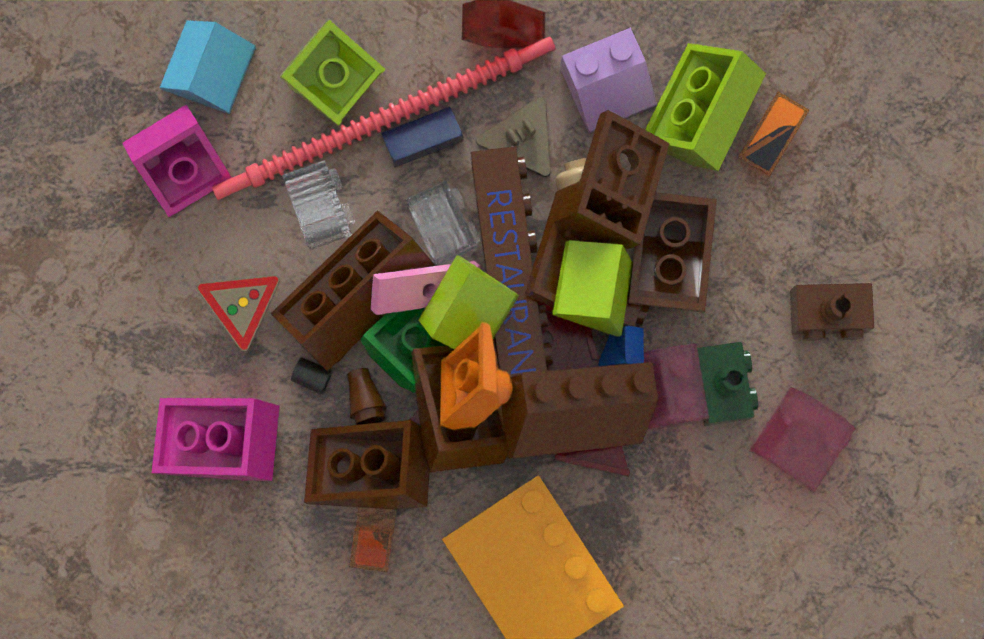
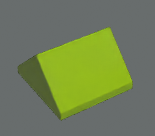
[552,240,633,337]
[419,255,519,349]

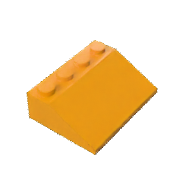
[442,475,624,639]

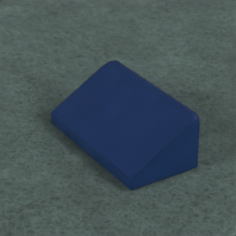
[381,106,463,167]

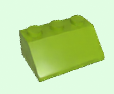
[645,43,766,171]

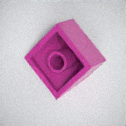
[122,104,232,217]

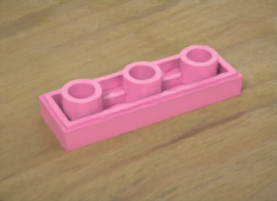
[371,261,481,315]

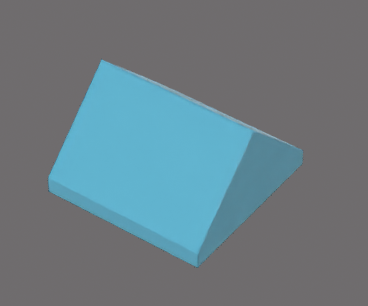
[160,21,256,114]

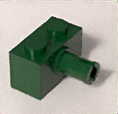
[692,342,758,426]

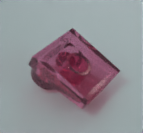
[749,387,856,492]

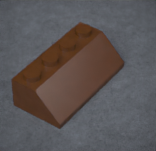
[270,210,436,371]
[501,362,658,459]

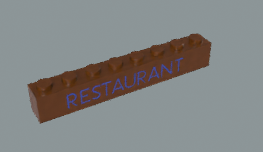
[471,146,553,377]

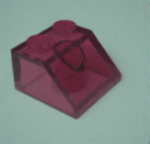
[644,343,709,431]

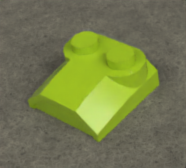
[280,20,385,126]

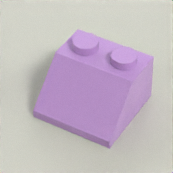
[560,28,657,134]

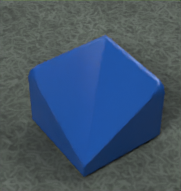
[599,326,644,367]

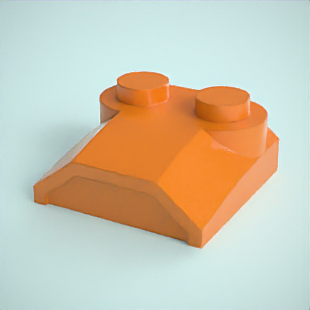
[440,322,512,430]

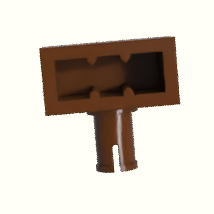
[790,283,874,341]

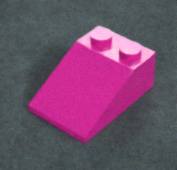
[152,398,280,481]

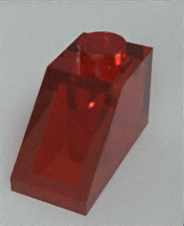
[462,0,545,49]

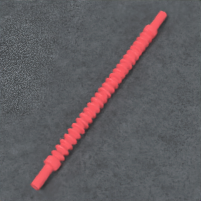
[212,36,556,200]

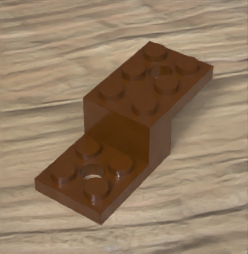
[525,110,670,308]

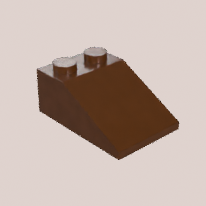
[628,192,717,313]
[412,345,508,473]
[304,420,430,509]

